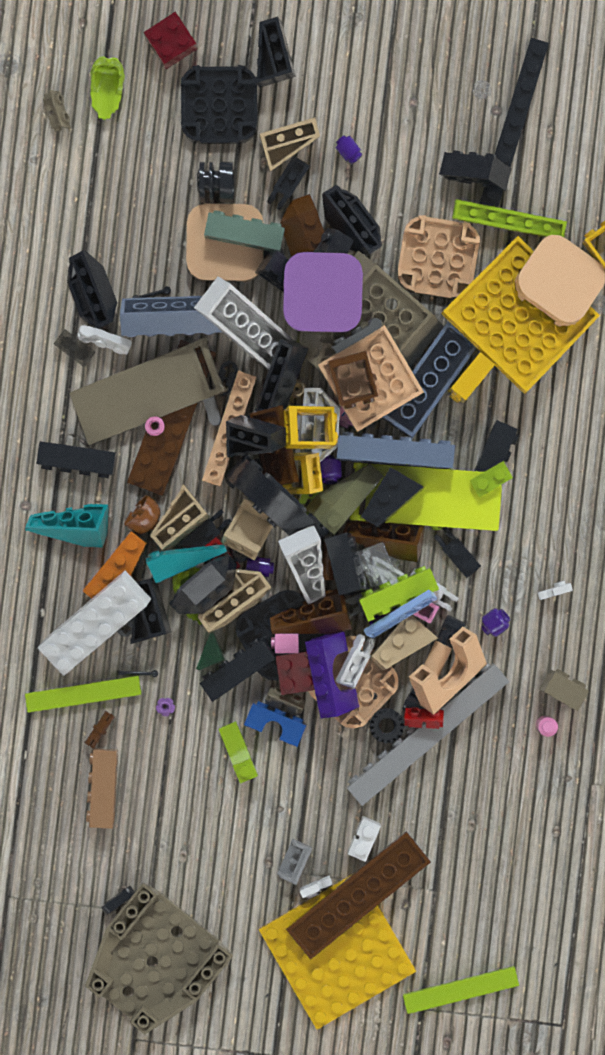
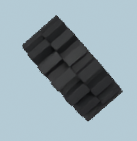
[369,708,404,744]

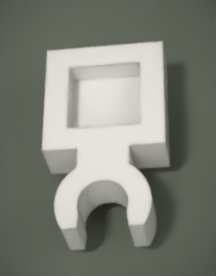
[537,581,573,600]
[300,875,333,899]

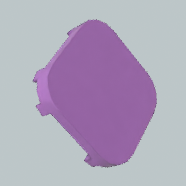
[283,252,363,333]

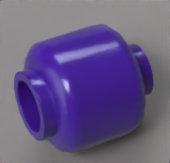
[320,455,342,485]
[481,608,510,637]

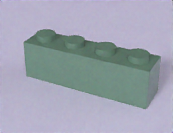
[204,211,285,252]

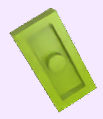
[470,461,513,497]

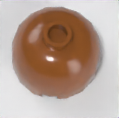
[124,495,161,534]

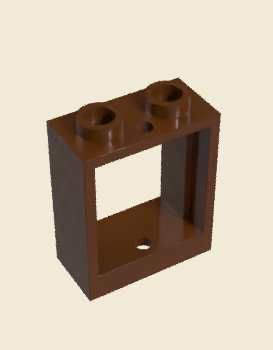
[327,351,378,409]

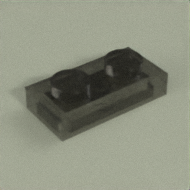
[53,329,96,368]

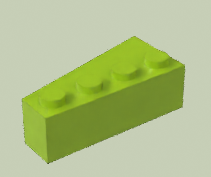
[359,566,439,622]

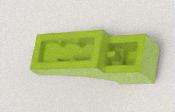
[219,721,258,784]

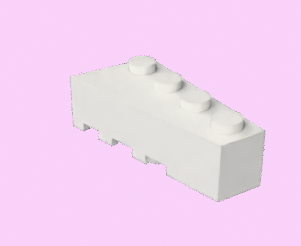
[278,525,325,604]

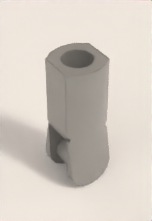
[203,396,222,426]

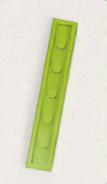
[452,199,567,237]
[25,676,142,713]
[403,966,519,1014]

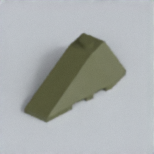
[306,464,384,534]

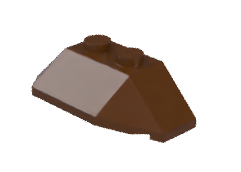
[280,194,324,257]

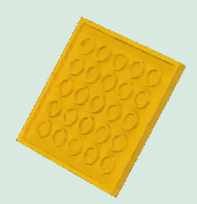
[441,236,600,394]
[259,872,416,1030]

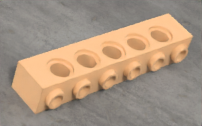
[202,371,257,487]

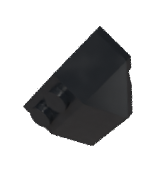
[322,185,382,256]
[67,250,117,329]
[169,553,237,614]

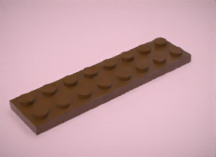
[127,339,217,496]
[286,831,431,960]

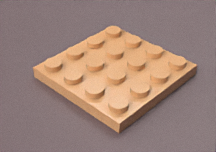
[318,325,424,432]

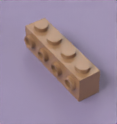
[86,748,118,829]

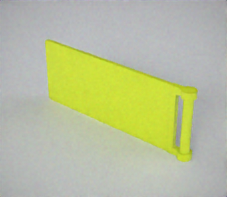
[349,463,502,531]

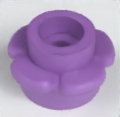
[156,698,175,716]

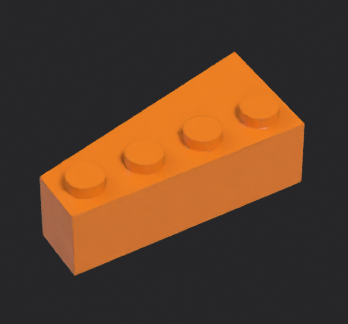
[83,531,148,598]

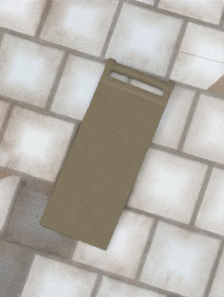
[70,337,227,445]

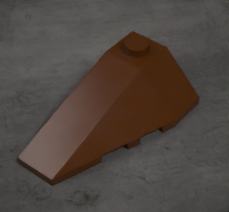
[342,521,425,562]
[270,589,352,634]

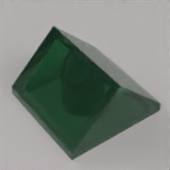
[196,632,226,670]

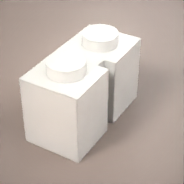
[347,816,381,862]

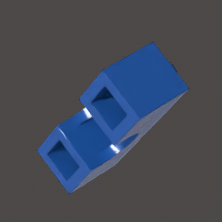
[244,701,306,747]

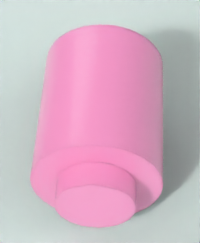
[536,716,558,737]

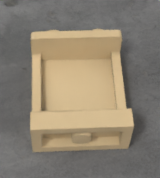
[221,499,273,560]

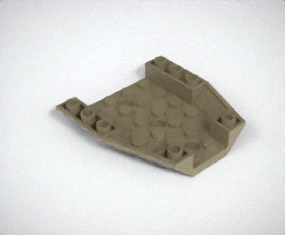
[301,251,444,371]
[85,883,233,1035]

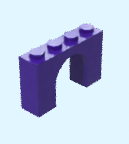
[305,632,359,719]

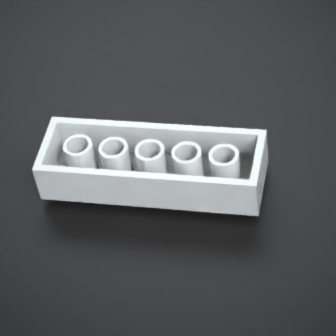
[194,277,295,370]
[38,571,151,676]

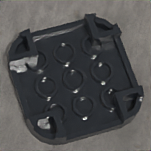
[181,65,258,144]
[236,590,325,681]

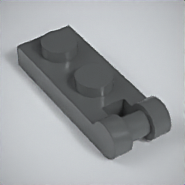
[331,318,382,354]

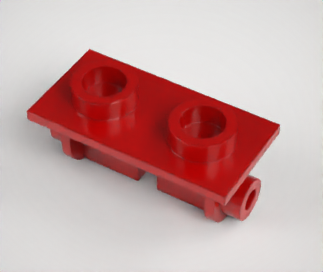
[404,707,444,729]

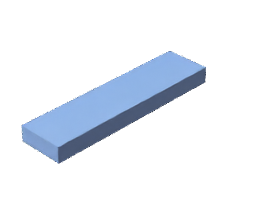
[364,590,437,639]

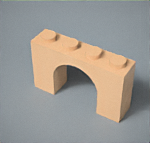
[409,627,487,714]

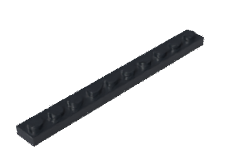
[479,37,549,207]

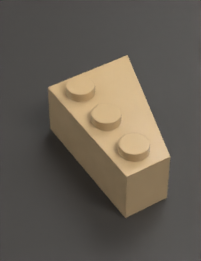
[259,117,320,172]
[150,484,210,551]
[369,615,438,670]

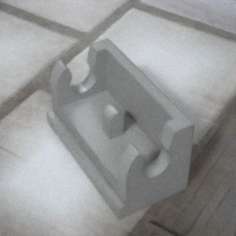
[277,838,312,885]

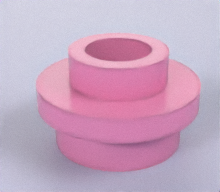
[145,417,164,436]

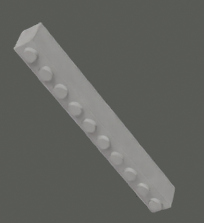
[347,663,510,806]

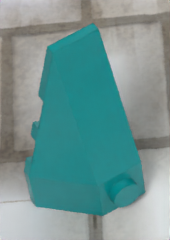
[25,504,109,548]
[146,544,227,583]

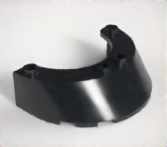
[225,455,330,541]

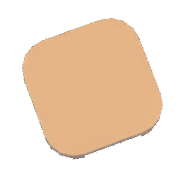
[186,203,263,283]
[397,215,480,299]
[514,235,605,327]
[308,635,399,728]

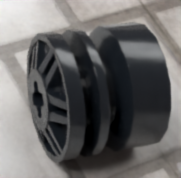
[197,162,234,203]

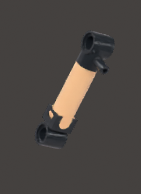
[402,615,465,711]

